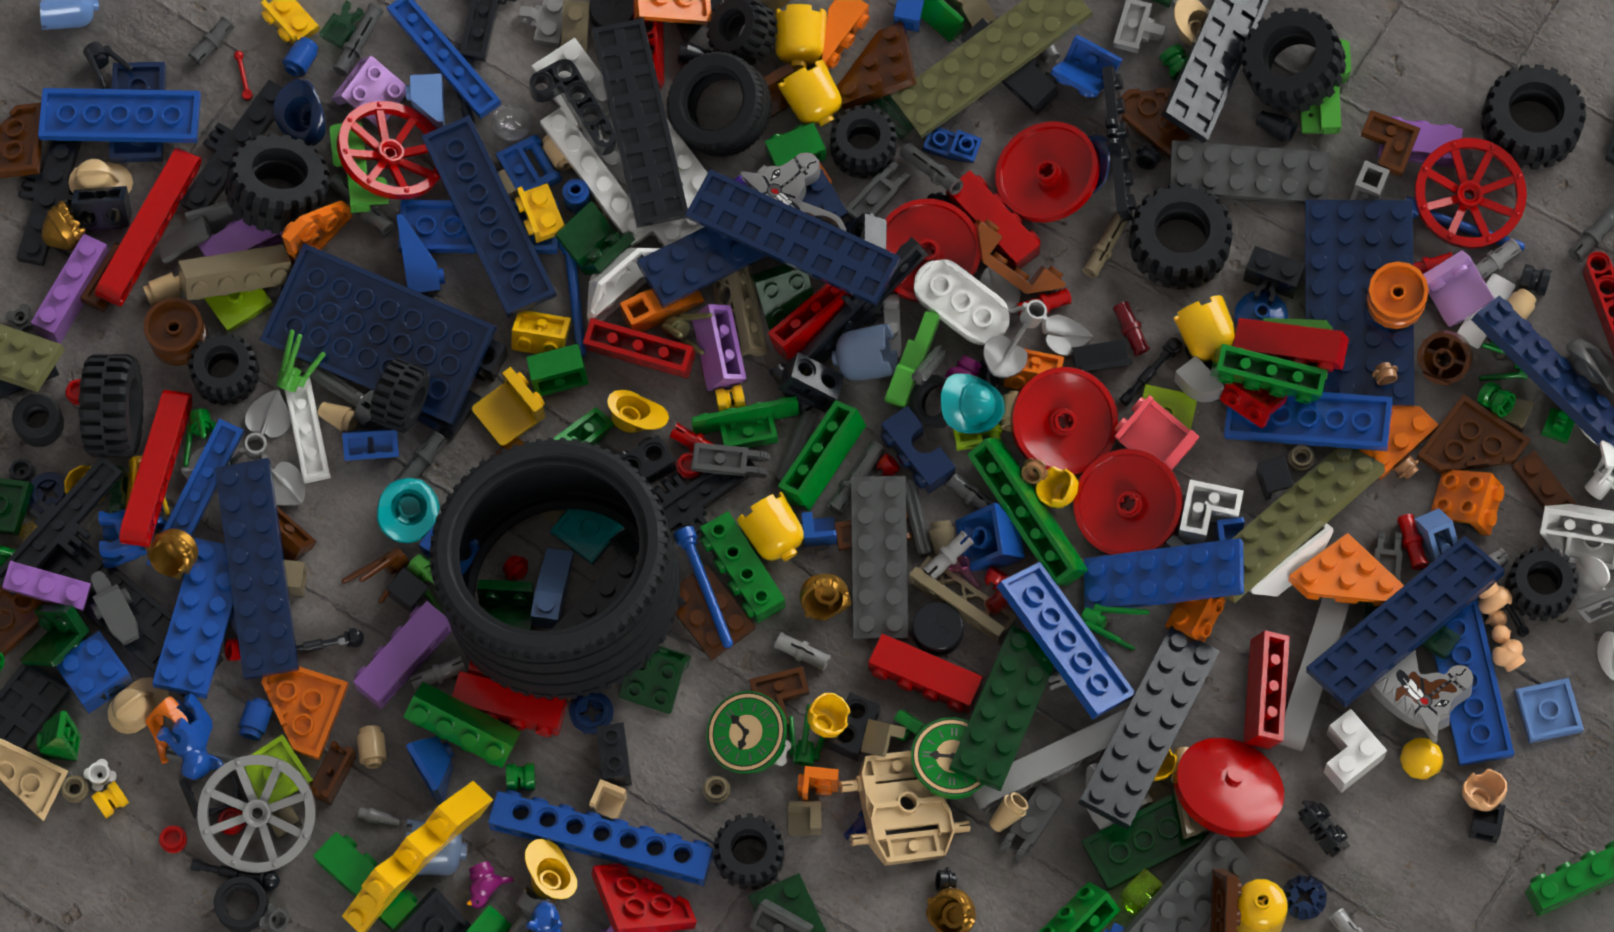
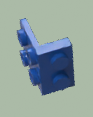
[1050,35,1123,98]

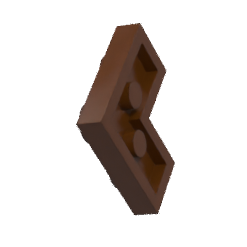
[1361,110,1421,177]
[749,666,809,728]

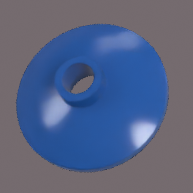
[1234,291,1288,325]

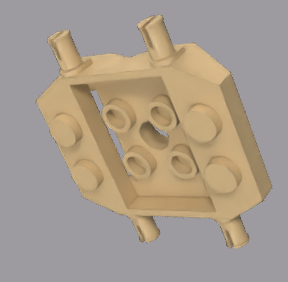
[839,751,971,866]

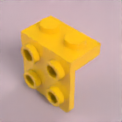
[472,367,546,447]

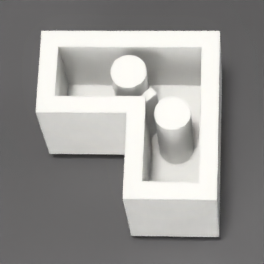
[1178,480,1244,544]
[1323,709,1387,793]

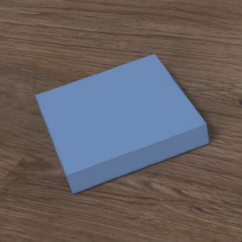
[1514,678,1584,744]

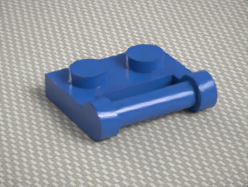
[496,135,562,193]

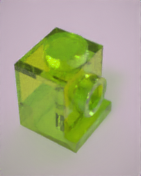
[1120,868,1163,914]

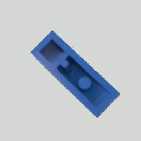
[396,214,446,293]

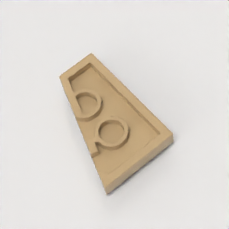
[0,738,68,822]

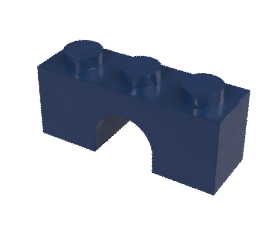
[880,406,956,494]

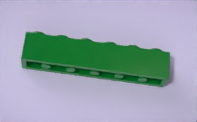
[967,438,1088,586]

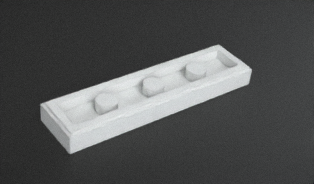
[285,377,331,484]

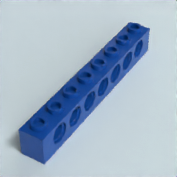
[488,790,714,886]

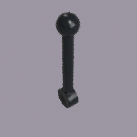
[1505,604,1529,637]

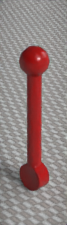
[234,51,253,101]

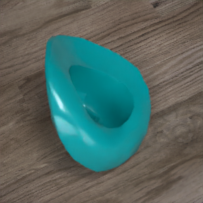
[941,373,1005,434]
[377,477,440,543]

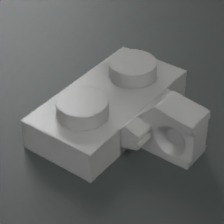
[519,0,571,48]
[1113,0,1166,53]

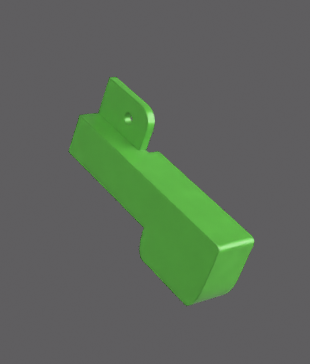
[1301,39,1351,134]
[330,122,389,213]
[885,310,941,409]

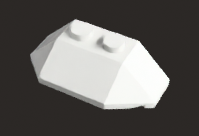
[587,248,661,325]
[1540,504,1614,570]
[1249,523,1334,596]

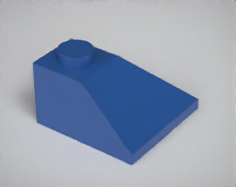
[955,503,1025,572]
[406,736,455,806]

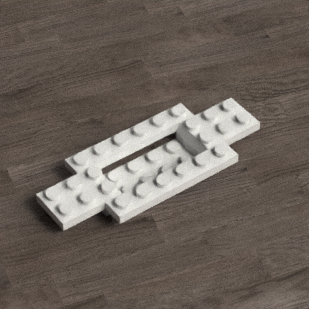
[532,38,707,248]

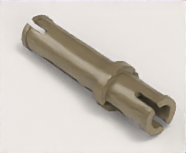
[1082,210,1134,279]

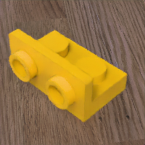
[260,0,320,45]
[514,183,564,243]
[511,310,571,354]

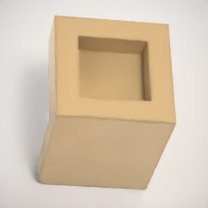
[589,779,628,821]

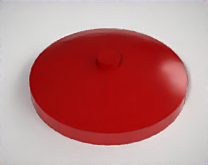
[995,121,1100,223]
[885,199,981,303]
[1010,367,1118,475]
[1073,449,1183,555]
[1174,738,1284,837]

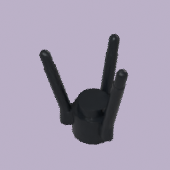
[83,42,133,89]

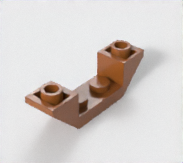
[975,219,1066,294]

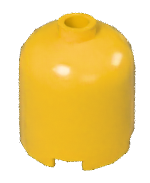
[775,4,827,70]
[777,60,842,127]
[1173,295,1236,362]
[736,492,804,562]
[1237,879,1288,932]

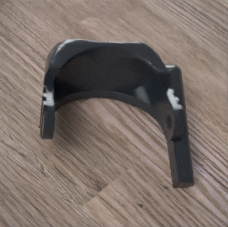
[179,771,243,819]

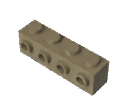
[178,244,291,300]

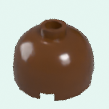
[1417,330,1473,385]

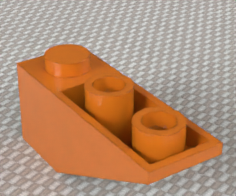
[822,0,870,70]
[620,289,705,332]

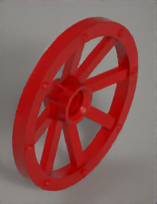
[337,101,440,200]
[1414,138,1527,249]

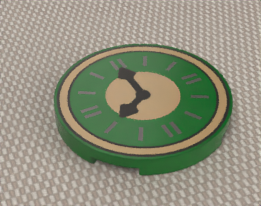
[707,691,788,774]
[910,717,984,799]

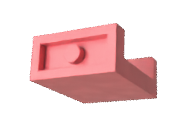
[1114,395,1200,471]

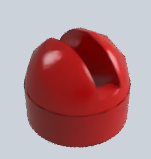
[876,453,900,476]
[984,566,1009,589]
[224,639,241,661]

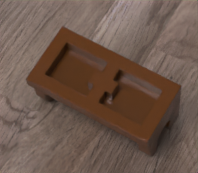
[309,741,357,806]

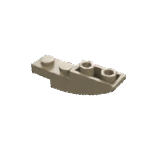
[561,0,590,55]

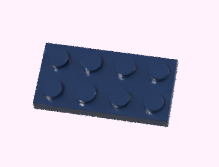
[109,62,167,163]

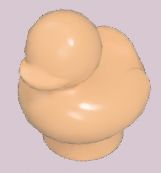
[1478,582,1512,627]
[1492,625,1526,672]

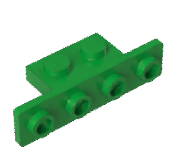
[691,396,799,448]

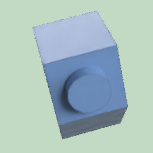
[406,74,445,129]
[1415,508,1458,563]

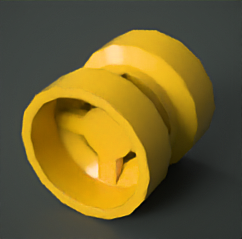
[714,384,746,412]
[91,781,130,819]

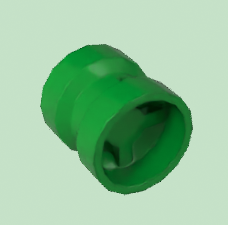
[1159,44,1186,81]
[1477,381,1516,417]
[506,763,536,791]

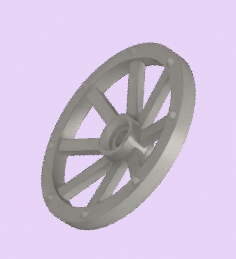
[197,754,316,873]

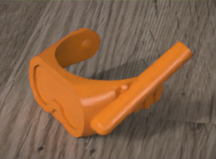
[145,696,188,764]

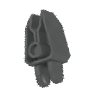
[90,571,139,646]

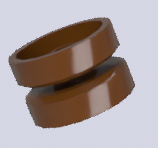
[144,297,208,366]

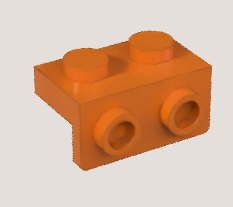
[1165,597,1226,643]

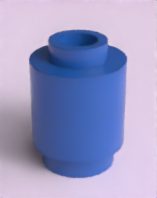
[282,37,318,77]
[562,179,591,213]
[238,698,273,741]

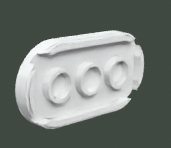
[914,259,1010,345]

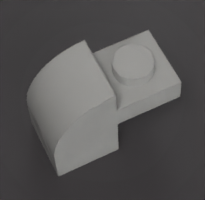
[1350,160,1390,200]
[1174,356,1225,402]

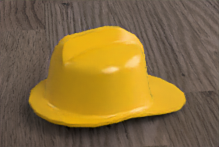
[607,390,669,433]
[524,839,577,902]

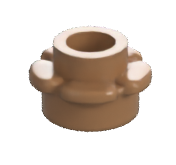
[1372,362,1398,385]
[1394,455,1419,480]
[1022,458,1048,484]

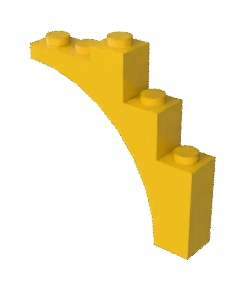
[342,781,493,932]

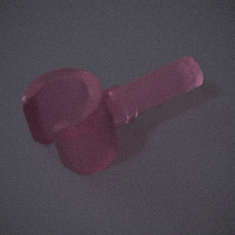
[949,555,981,589]

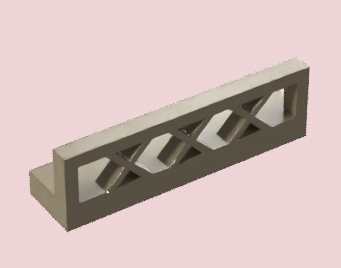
[712,265,768,357]
[909,556,1017,644]

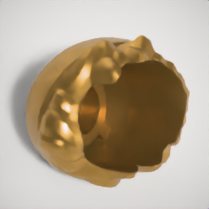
[42,201,86,252]
[146,529,198,579]
[799,573,851,621]
[925,888,976,932]

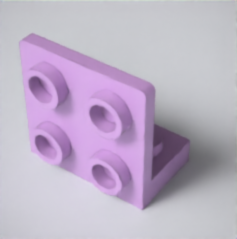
[331,55,406,128]
[1423,250,1495,328]

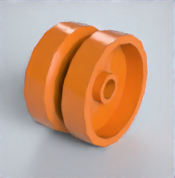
[1366,261,1429,329]

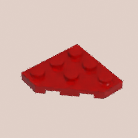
[591,863,697,932]

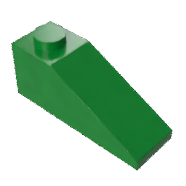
[554,407,615,445]
[36,711,81,761]

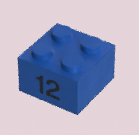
[56,631,134,714]

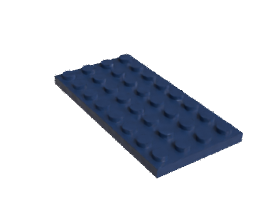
[1305,200,1415,406]
[260,243,497,425]

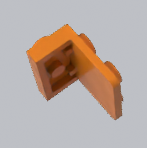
[1430,470,1504,536]

